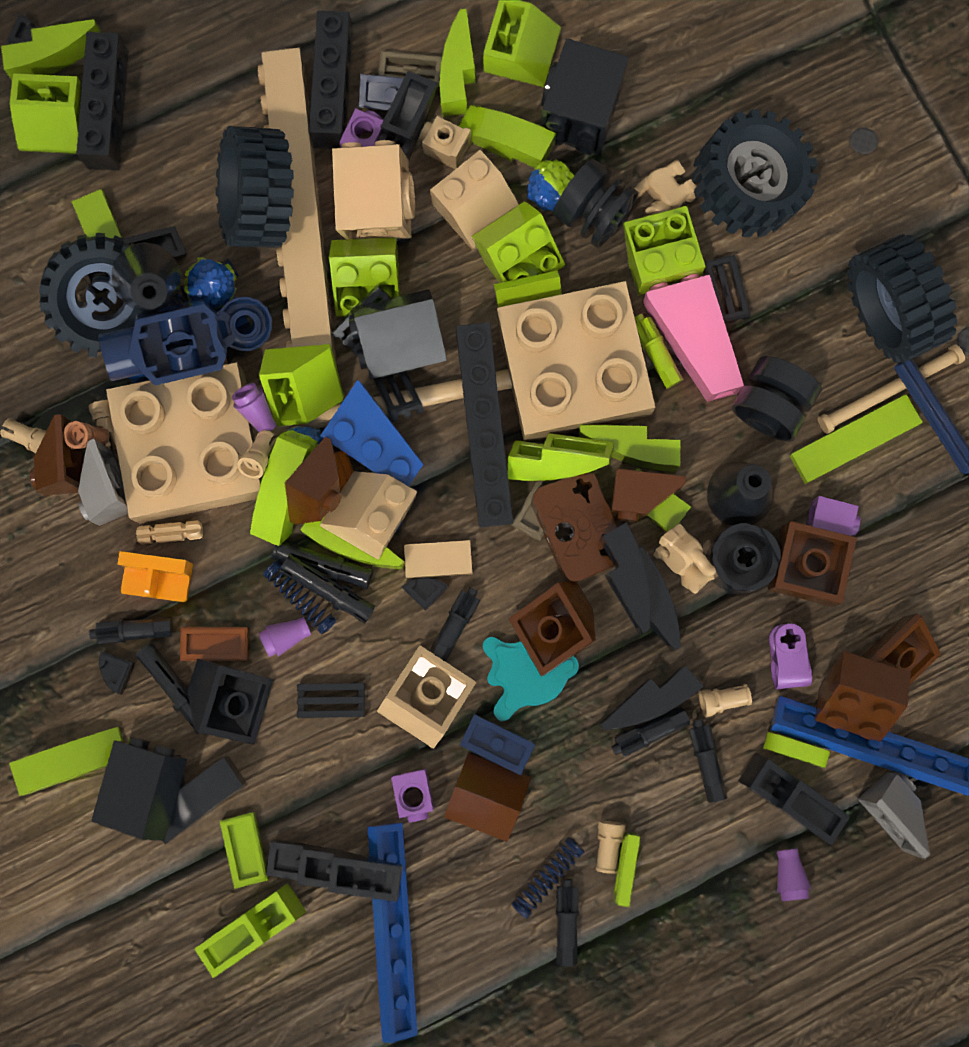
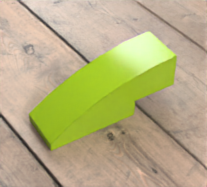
[439,9,475,117]
[1,19,101,80]
[459,105,556,168]
[578,425,680,472]
[507,433,614,481]
[250,434,311,546]
[300,518,405,570]
[9,727,124,796]
[195,883,307,978]

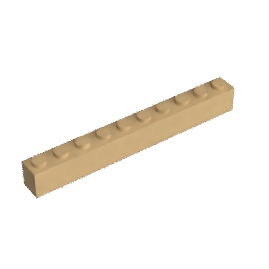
[258,48,337,365]

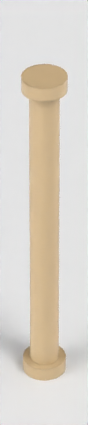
[818,344,965,434]

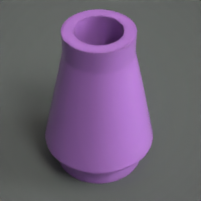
[232,383,277,432]
[258,617,311,657]
[777,849,811,901]

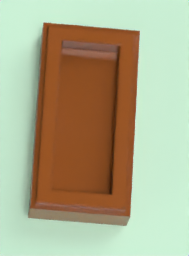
[180,627,250,661]

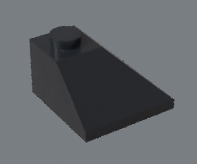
[187,658,274,745]

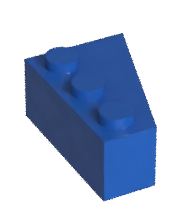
[320,380,424,486]

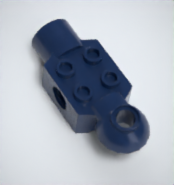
[99,297,272,386]

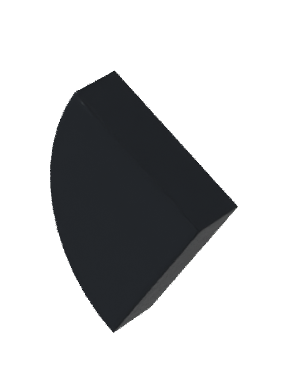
[7,13,35,45]
[401,578,449,611]
[98,651,135,695]

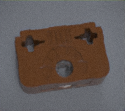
[531,473,617,582]

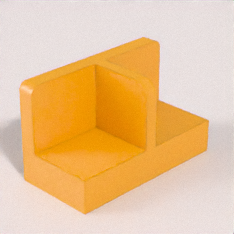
[117,551,193,602]

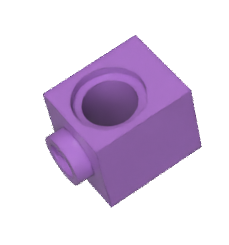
[339,109,383,147]
[806,496,861,536]
[391,768,435,822]

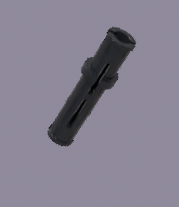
[272,541,374,589]
[279,553,376,624]
[135,643,201,735]

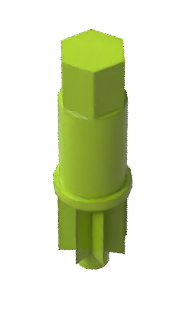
[634,314,683,389]

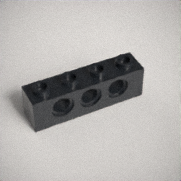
[309,11,353,149]
[76,32,129,170]

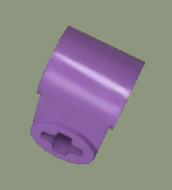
[769,624,812,690]

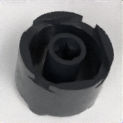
[706,523,781,594]

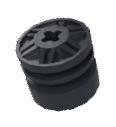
[553,158,639,248]

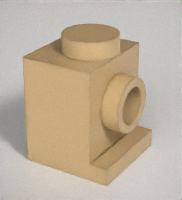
[420,116,472,169]

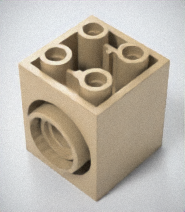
[332,140,415,240]

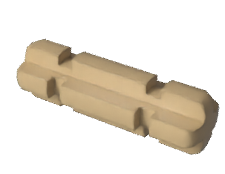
[136,520,203,545]

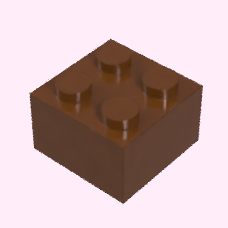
[767,521,857,607]
[815,651,911,742]

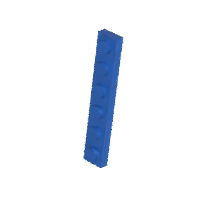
[771,696,969,796]
[367,823,418,1043]

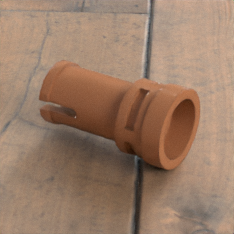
[63,421,109,449]

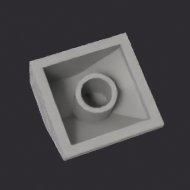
[78,439,128,526]
[857,772,930,859]

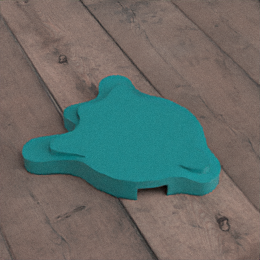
[482,637,579,721]

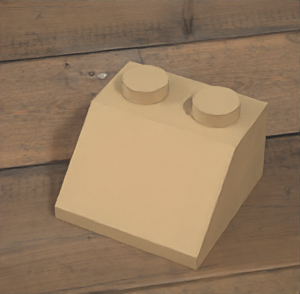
[430,150,519,251]
[320,471,417,560]
[377,646,476,749]

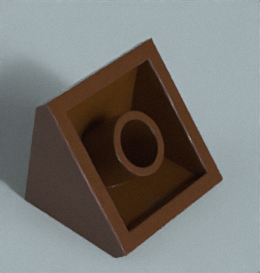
[861,613,941,684]
[444,753,531,842]

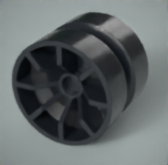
[732,356,822,442]

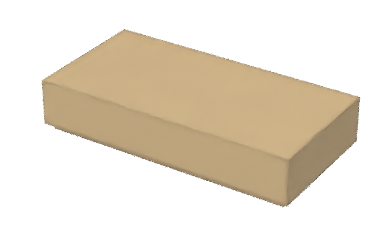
[404,540,473,579]

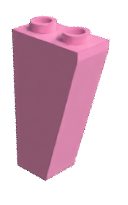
[643,274,744,402]

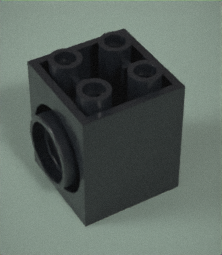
[541,38,629,155]

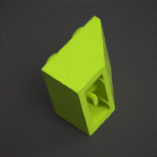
[483,0,561,87]
[10,73,82,154]
[471,201,565,283]
[623,206,705,296]
[329,237,400,317]
[259,344,344,426]

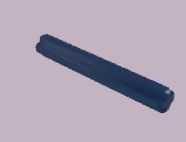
[894,359,969,474]

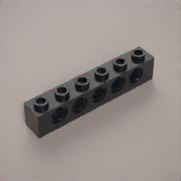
[456,322,513,528]

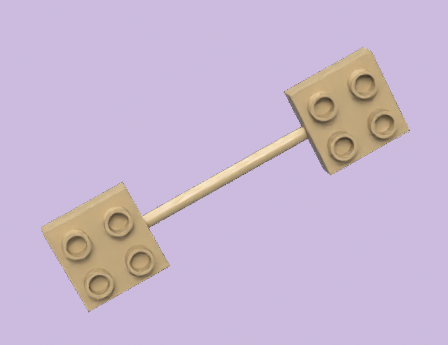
[106,281,656,524]

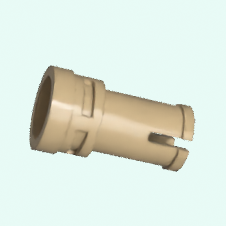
[88,400,116,449]
[0,418,47,454]
[237,430,277,479]
[699,684,752,717]
[595,820,626,874]

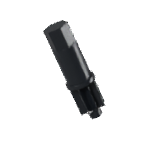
[429,587,480,662]
[89,616,173,644]
[611,707,690,757]
[689,719,728,803]
[555,879,579,966]

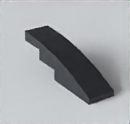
[266,839,402,902]

